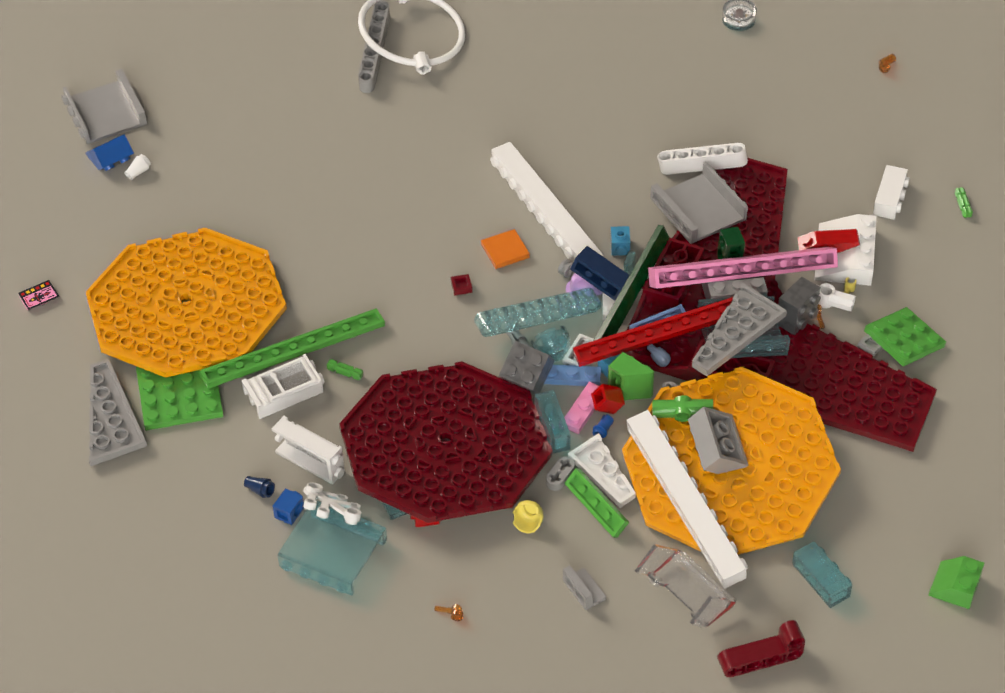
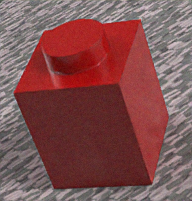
[591,383,625,414]

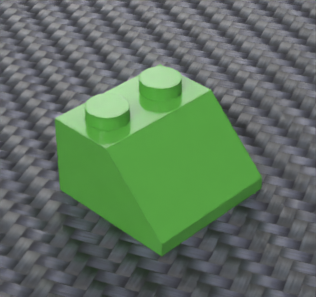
[928,556,985,609]

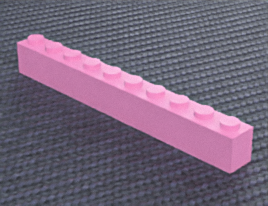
[648,247,838,288]

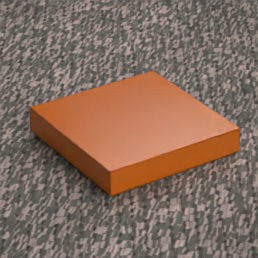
[481,229,530,269]

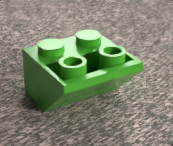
[608,352,654,400]

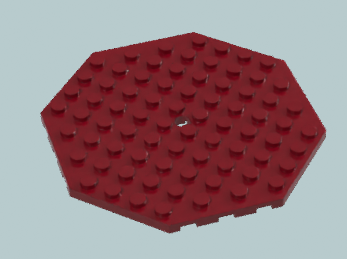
[339,361,553,523]

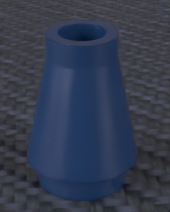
[244,476,275,498]

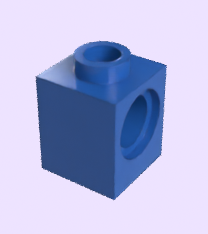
[273,488,304,525]

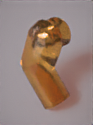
[879,54,896,73]

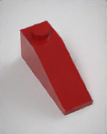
[797,229,860,253]

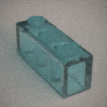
[535,390,571,454]
[792,541,852,608]

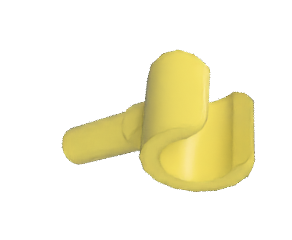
[844,277,857,294]

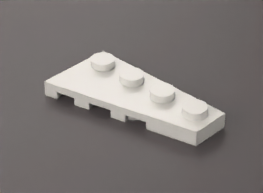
[568,433,636,508]

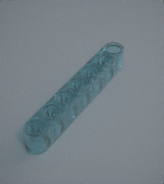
[474,288,602,337]

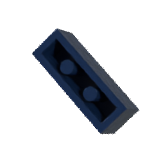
[570,246,629,301]

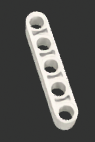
[657,143,748,175]

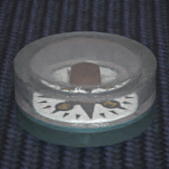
[722,0,757,31]

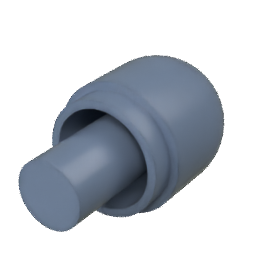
[647,344,671,367]

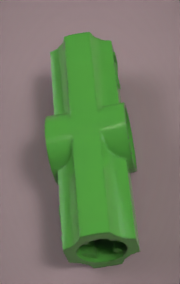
[652,395,714,422]

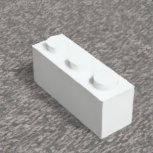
[873,165,910,220]

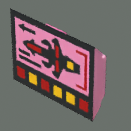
[18,280,60,310]

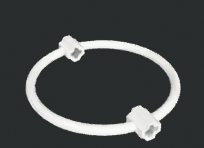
[358,0,465,75]

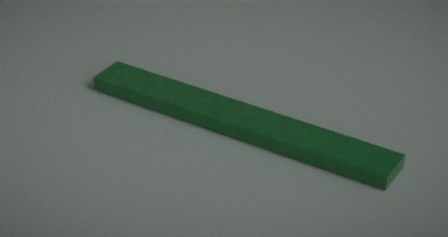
[593,225,670,341]

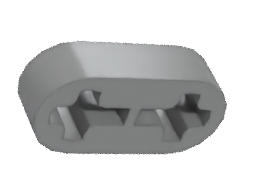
[546,457,575,491]

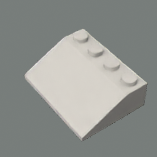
[814,214,877,286]

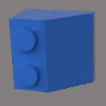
[85,134,134,171]

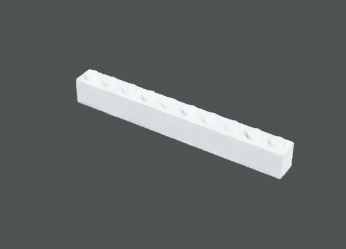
[490,142,603,262]
[627,410,748,589]

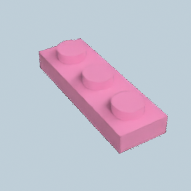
[561,382,599,434]

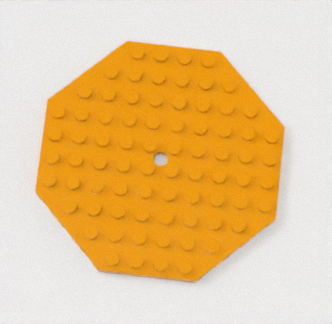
[86,228,287,378]
[622,367,841,555]

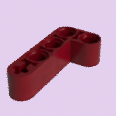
[717,620,805,678]

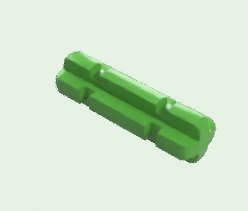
[955,187,973,218]
[327,359,363,380]

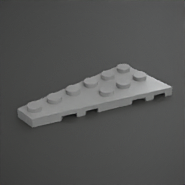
[692,283,787,376]

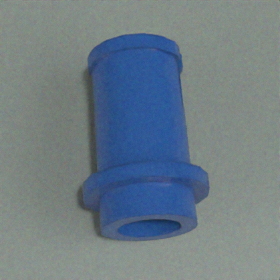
[593,414,614,438]

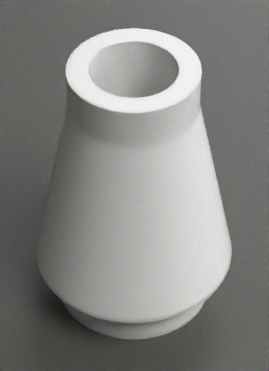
[124,154,151,180]

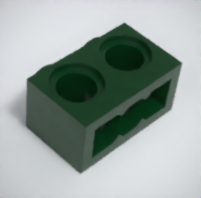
[717,227,745,259]

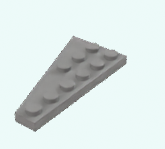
[89,359,147,467]

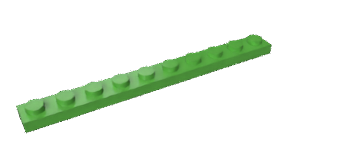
[200,308,385,389]

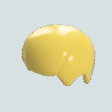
[513,500,544,534]

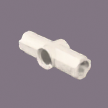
[818,283,856,312]

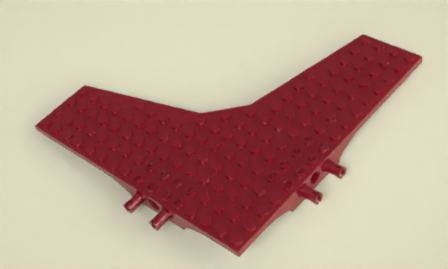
[626,158,937,452]

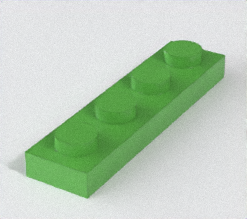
[564,468,629,538]

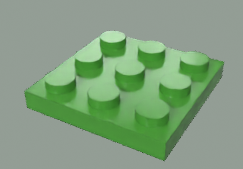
[864,307,946,367]

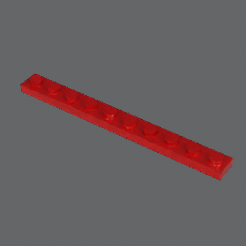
[573,297,733,367]

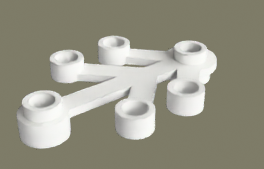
[303,482,362,525]

